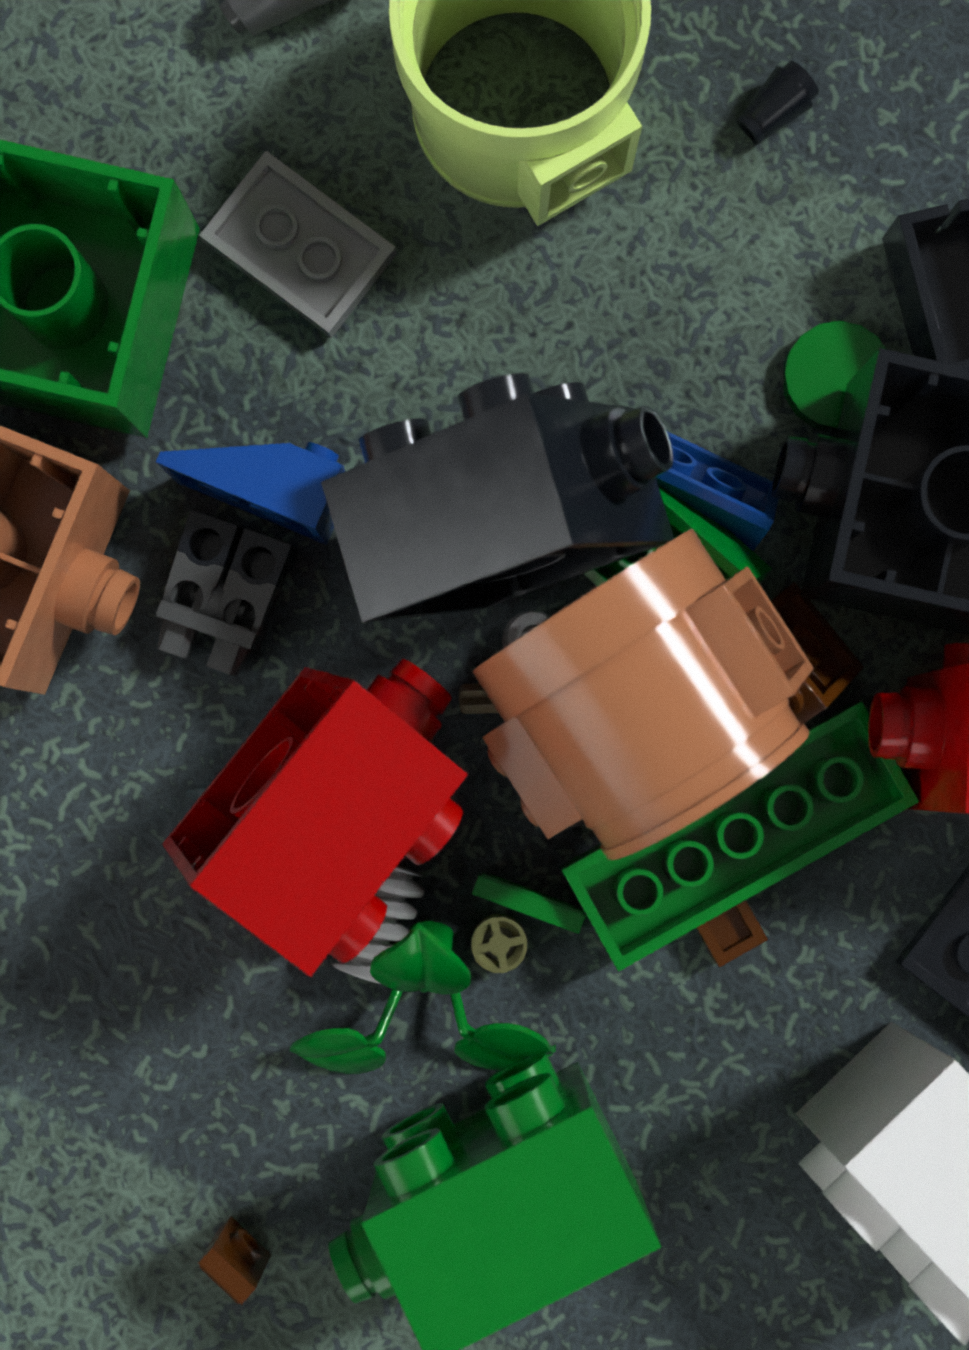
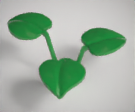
[290,921,556,1074]

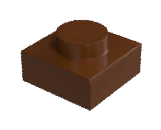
[696,900,768,968]

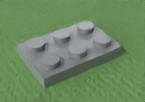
[199,151,397,338]

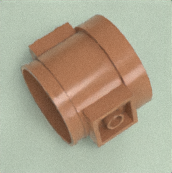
[472,529,814,860]

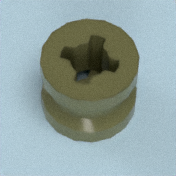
[471,913,527,973]

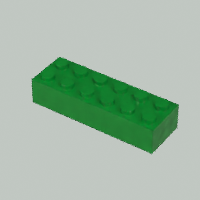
[559,701,919,972]

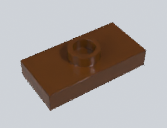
[198,1216,272,1305]

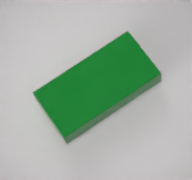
[472,871,586,934]

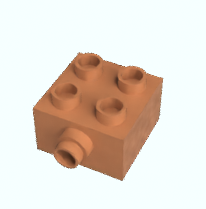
[0,426,140,695]

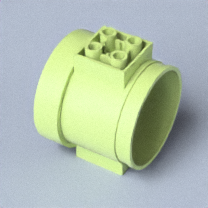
[389,0,651,226]

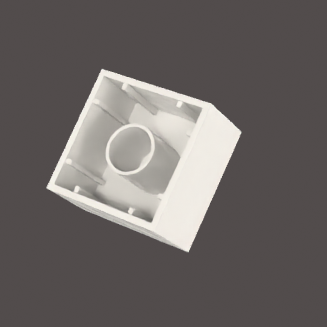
[796,1021,969,1346]

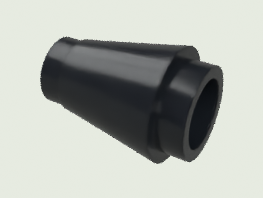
[737,61,819,145]

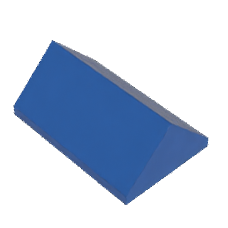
[656,431,778,551]

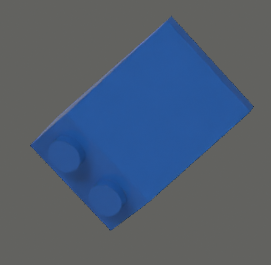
[155,442,345,545]

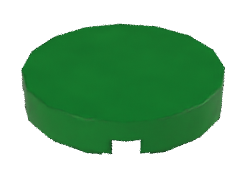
[783,321,887,431]

